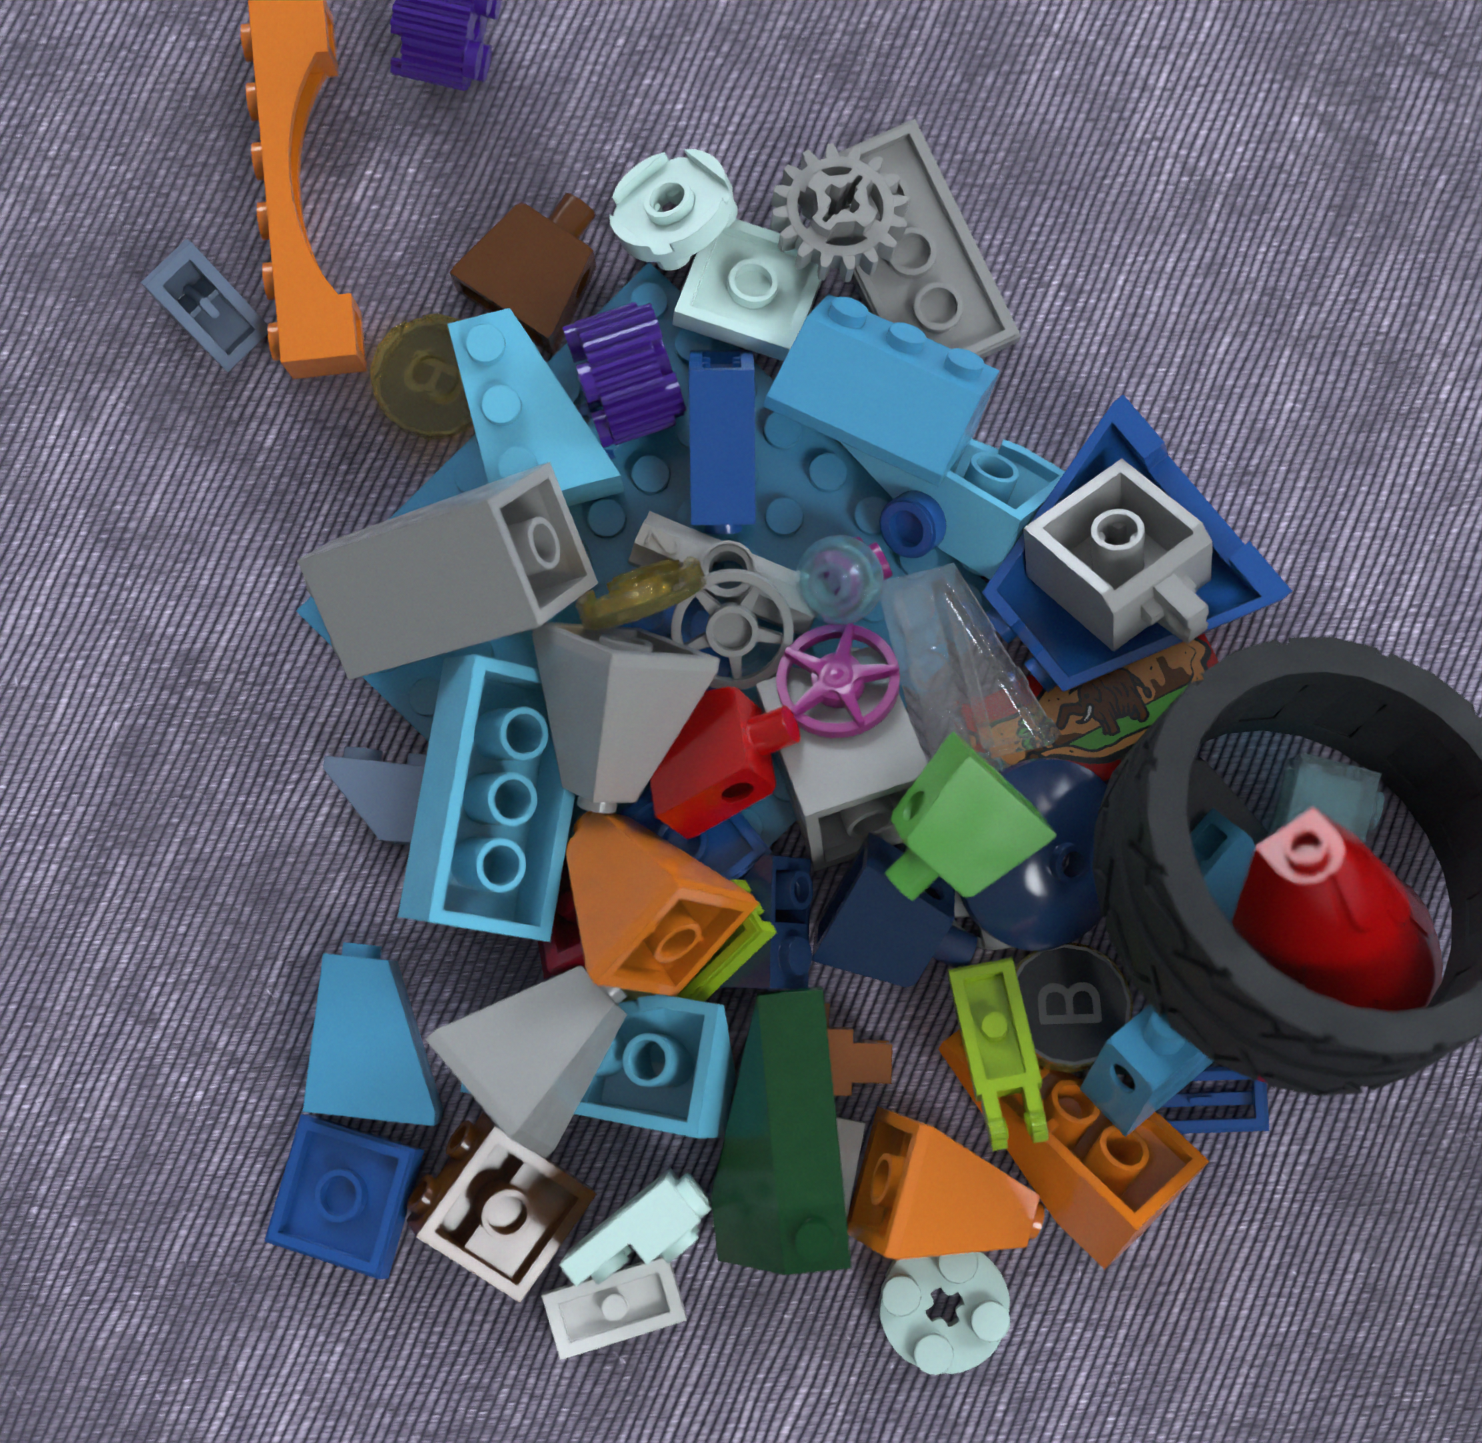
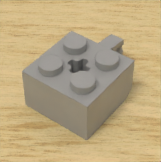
[1024,458,1213,652]

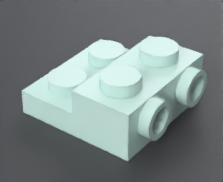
[560,1167,712,1287]

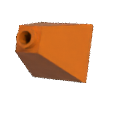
[565,811,759,997]
[847,1106,1044,1260]

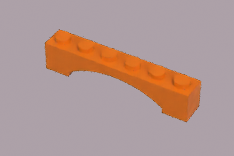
[240,0,367,379]

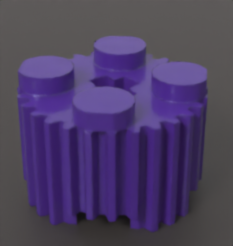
[390,0,502,91]
[562,302,687,448]

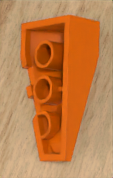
[938,1029,1209,1270]

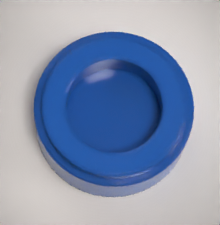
[879,491,946,558]

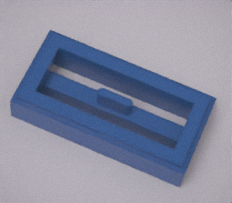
[1161,1066,1269,1134]

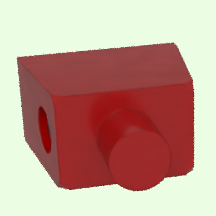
[650,686,800,840]

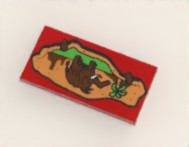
[959,633,1219,781]

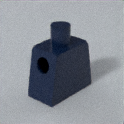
[812,832,978,988]

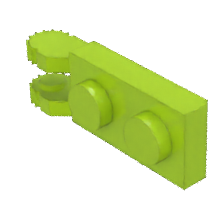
[947,957,1049,1151]

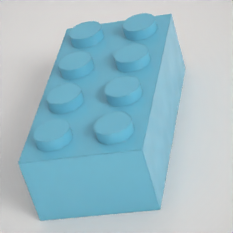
[398,655,575,942]

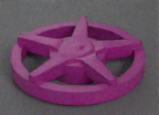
[776,622,900,738]

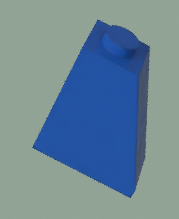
[689,350,756,535]

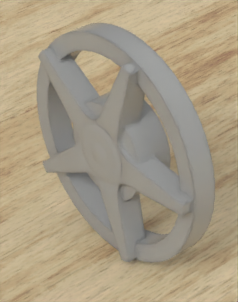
[671,569,794,690]

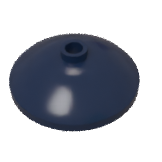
[959,757,1107,951]

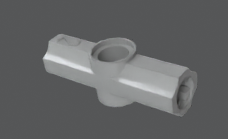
[628,511,827,636]

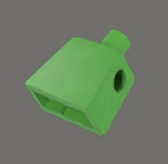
[885,731,1056,901]

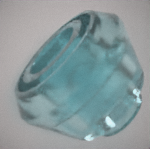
[795,535,884,625]

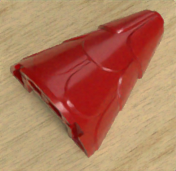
[1231,807,1443,1083]

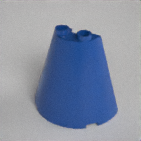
[982,394,1292,693]

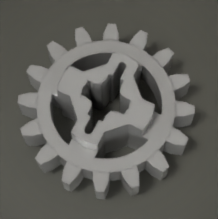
[770,143,908,282]

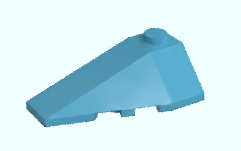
[840,439,1065,580]
[460,994,736,1138]

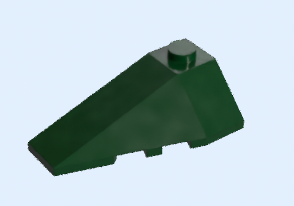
[711,987,852,1275]

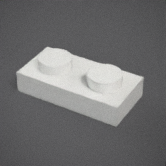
[542,1256,687,1360]

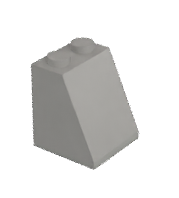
[755,646,928,871]

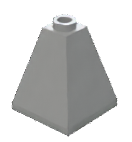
[532,622,720,814]
[425,966,627,1159]

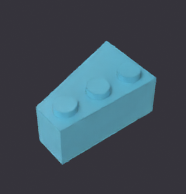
[447,308,625,506]

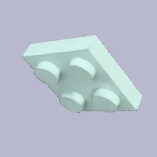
[672,219,822,361]

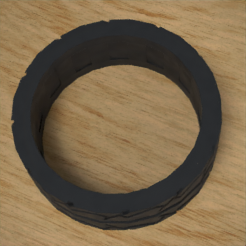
[1092,637,1482,1096]

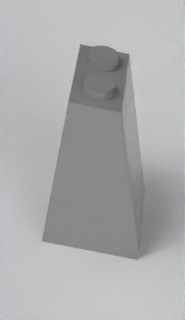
[297,462,598,680]

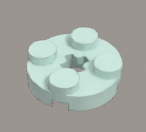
[609,149,738,271]
[878,1252,1010,1375]

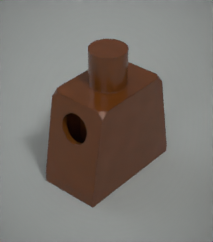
[450,193,596,356]

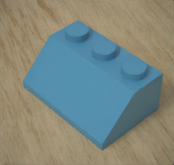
[763,294,1000,486]

